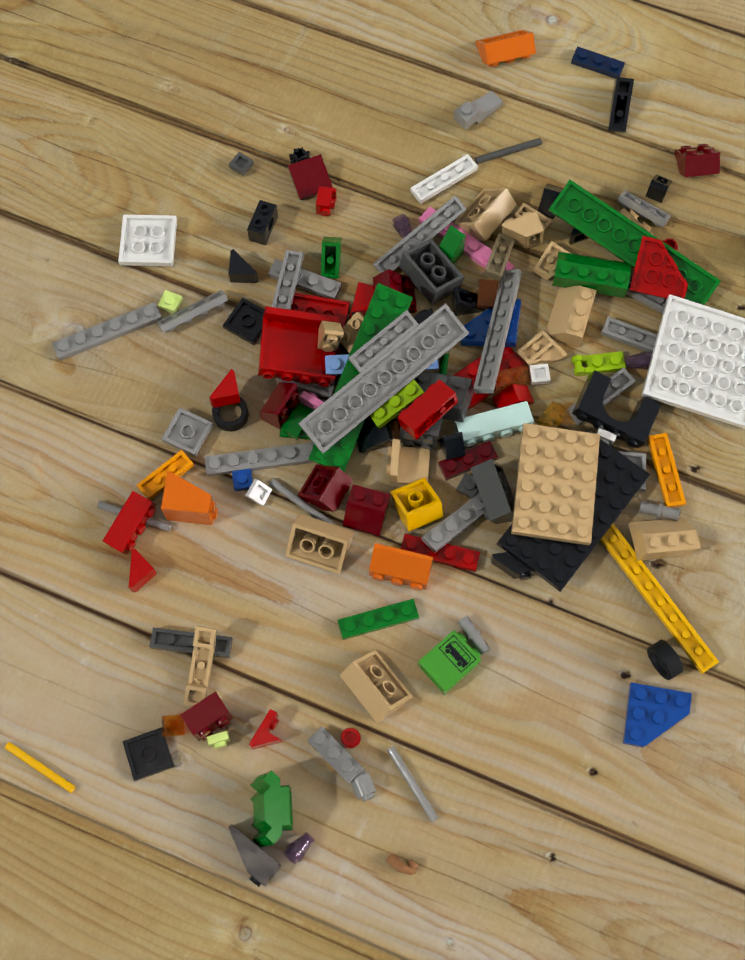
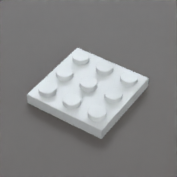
[118,215,177,266]

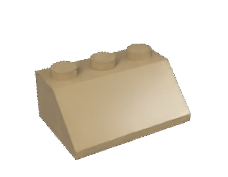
[454,188,517,241]
[546,285,597,347]
[285,513,354,574]
[629,518,701,561]
[339,650,413,723]

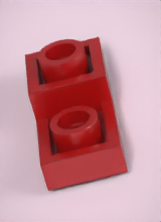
[349,282,374,317]

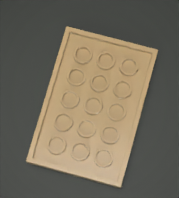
[511,423,600,546]

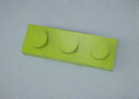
[369,379,424,429]

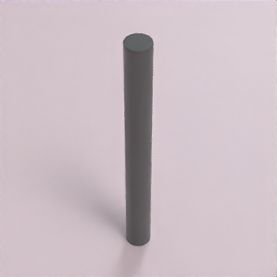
[475,138,542,164]

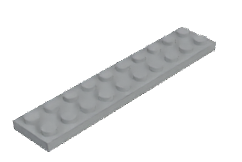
[298,303,469,454]

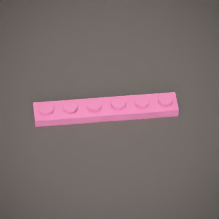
[419,207,514,270]

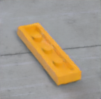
[647,433,686,508]

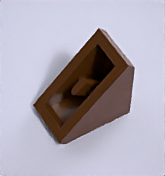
[477,279,498,309]

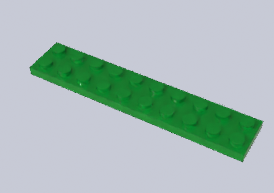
[549,179,721,305]
[308,283,413,472]

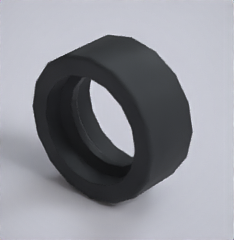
[212,397,249,432]
[647,640,683,680]

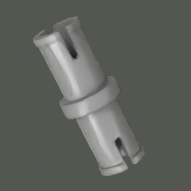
[639,501,681,521]
[457,615,490,655]

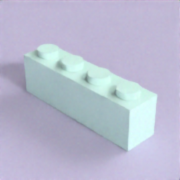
[454,401,534,447]

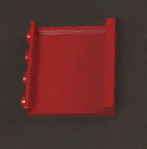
[258,306,339,387]

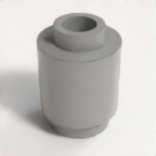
[350,768,376,802]

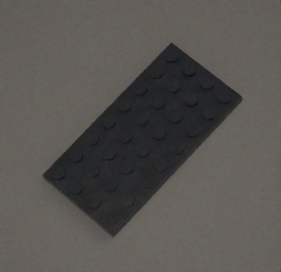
[497,429,650,592]

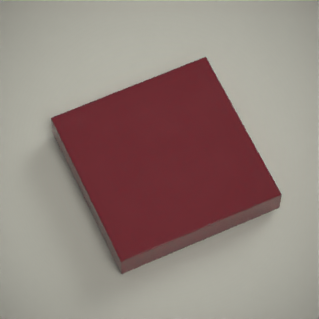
[288,154,333,200]

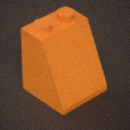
[161,472,218,525]

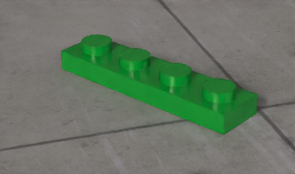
[337,599,419,640]

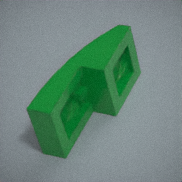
[281,403,314,440]

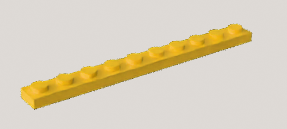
[600,524,719,675]

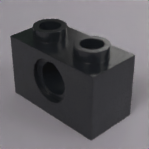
[247,200,278,245]

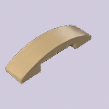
[183,625,217,706]

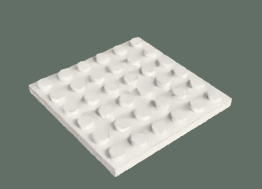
[641,294,745,429]

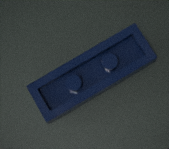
[571,46,625,79]

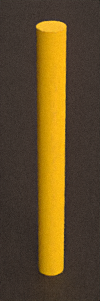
[5,742,76,793]

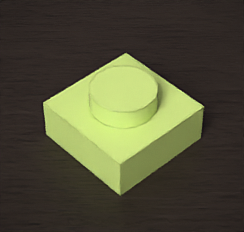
[158,290,183,313]
[207,731,231,749]

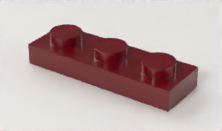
[438,441,498,481]

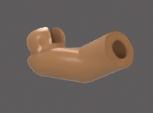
[383,421,400,446]
[386,853,419,875]

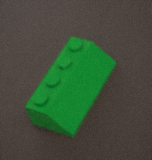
[552,252,631,298]

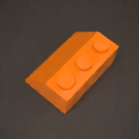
[476,30,536,67]
[369,543,433,591]

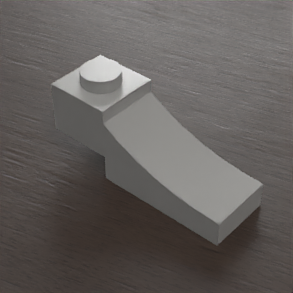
[454,91,503,130]

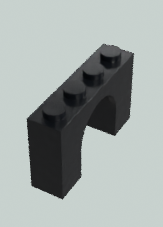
[572,370,661,448]

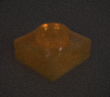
[162,715,185,737]

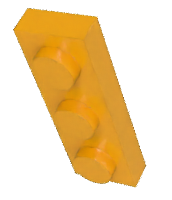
[136,450,194,500]

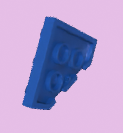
[460,299,521,347]
[623,682,692,748]

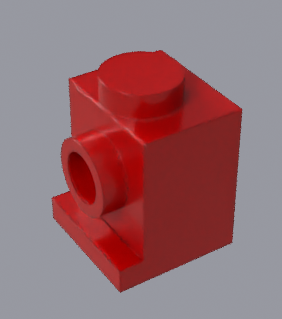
[316,186,337,216]

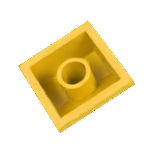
[390,477,443,532]

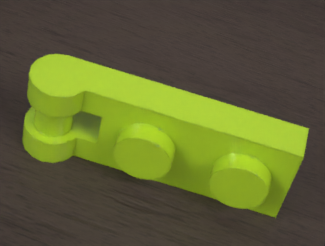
[571,351,626,376]

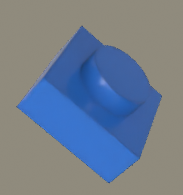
[232,468,253,491]

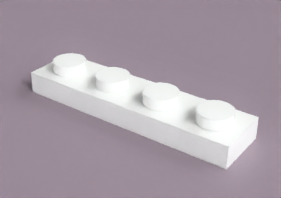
[410,154,478,204]

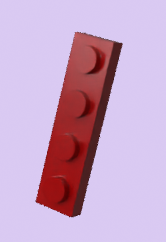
[401,534,480,572]

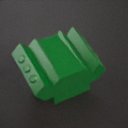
[250,770,293,848]

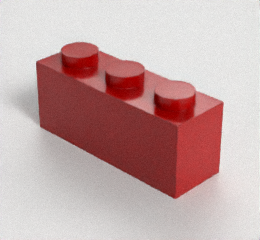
[398,379,458,440]
[102,491,157,555]

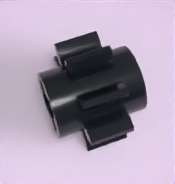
[289,147,311,164]

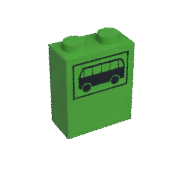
[418,630,481,695]

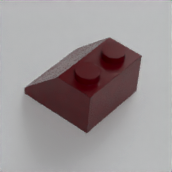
[297,464,353,512]
[342,484,390,537]

